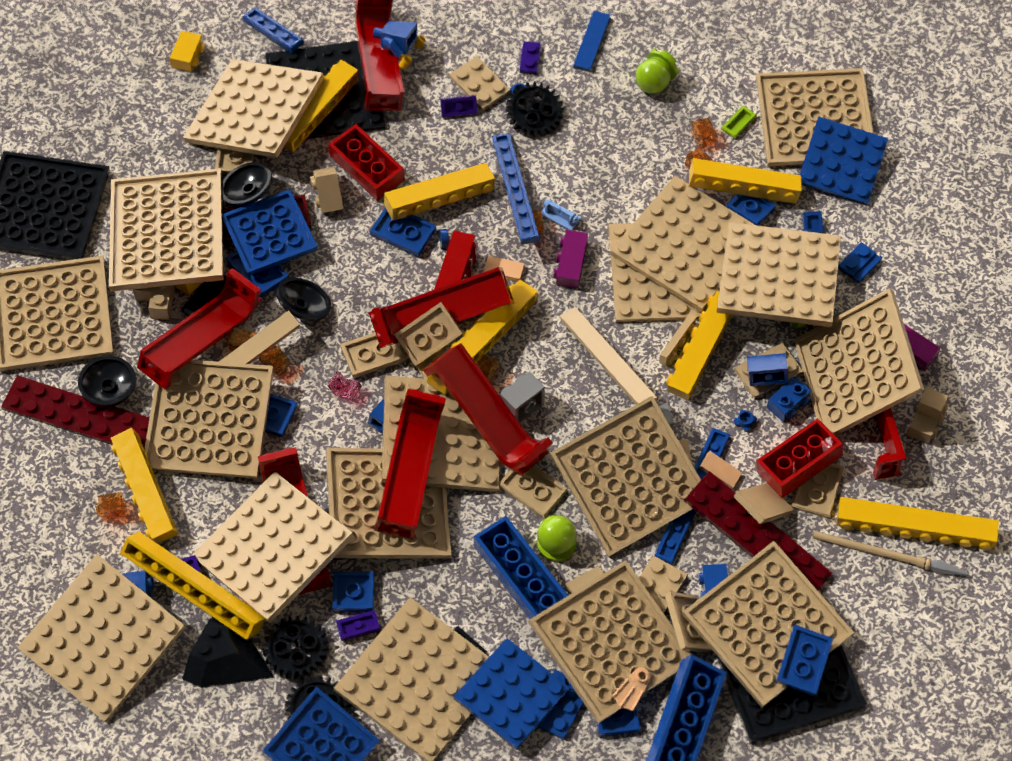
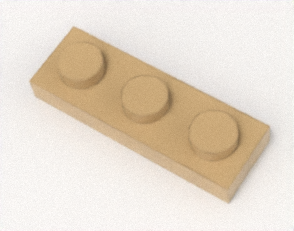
[659,313,697,366]

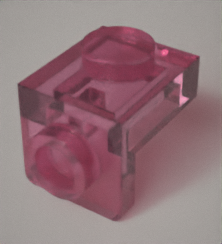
[327,371,362,401]

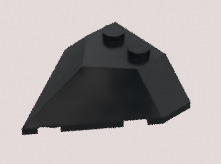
[182,617,273,688]

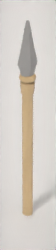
[813,531,969,576]

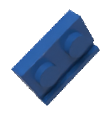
[838,242,883,283]

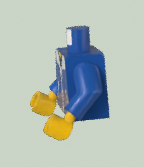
[373,21,426,70]

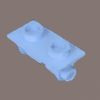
[540,199,581,230]

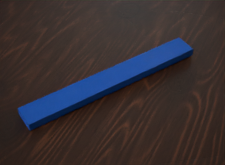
[492,133,540,245]
[654,428,731,565]

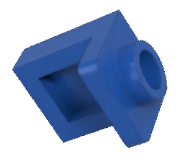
[802,211,825,234]

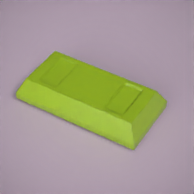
[721,106,757,139]

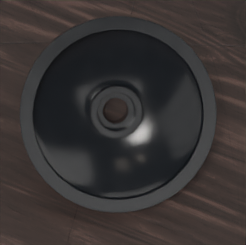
[221,162,272,206]
[277,278,331,321]
[78,356,136,407]

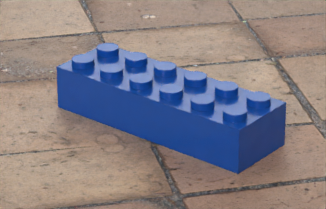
[473,516,568,620]
[646,654,727,761]

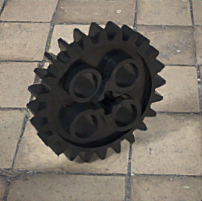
[505,81,564,138]
[262,615,329,680]
[284,676,352,721]

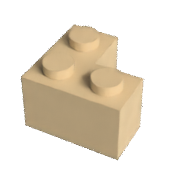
[310,167,343,213]
[133,285,175,320]
[907,387,949,444]

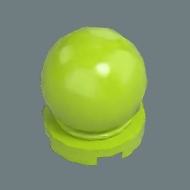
[635,48,680,94]
[537,515,577,562]

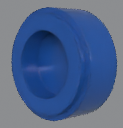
[439,229,449,248]

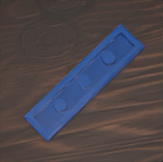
[242,7,304,53]
[573,11,610,72]

